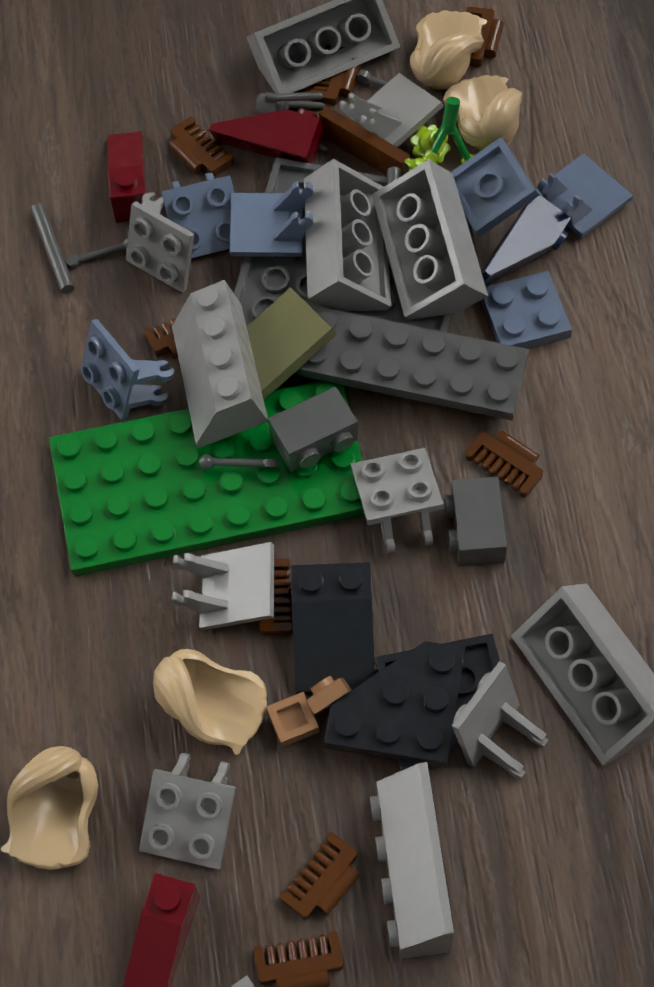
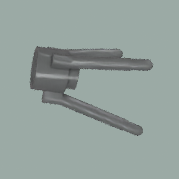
[256,92,328,152]

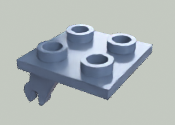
[536,153,633,238]
[161,173,234,258]
[230,181,313,257]
[80,319,174,421]

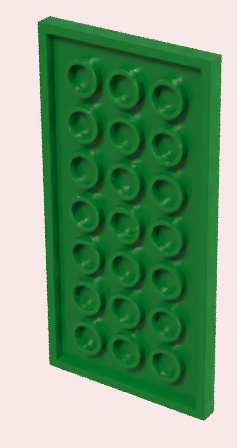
[49,381,365,577]

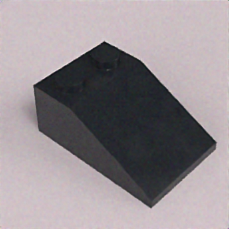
[291,562,375,694]

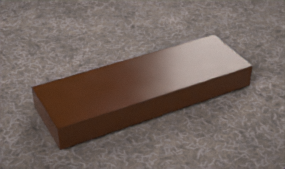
[319,106,410,176]

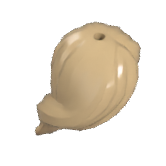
[410,10,487,90]
[442,75,523,151]
[153,649,267,755]
[1,746,99,870]

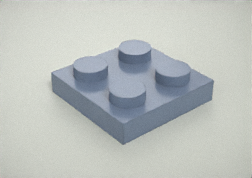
[451,137,540,237]
[481,271,572,349]

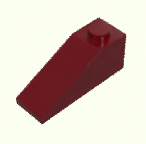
[209,109,325,164]
[108,131,148,223]
[123,873,200,987]

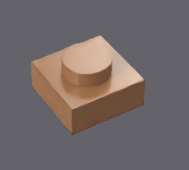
[306,676,351,714]
[266,692,319,747]

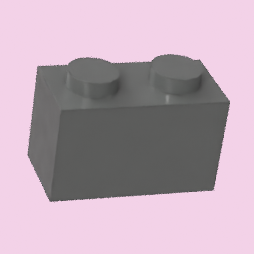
[268,387,358,472]
[444,477,507,567]

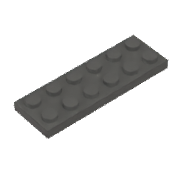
[294,305,529,421]

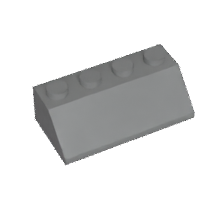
[246,0,400,94]
[304,159,391,312]
[372,159,488,319]
[172,280,268,448]
[511,583,654,766]
[370,762,454,959]

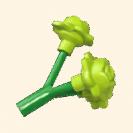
[404,97,474,171]

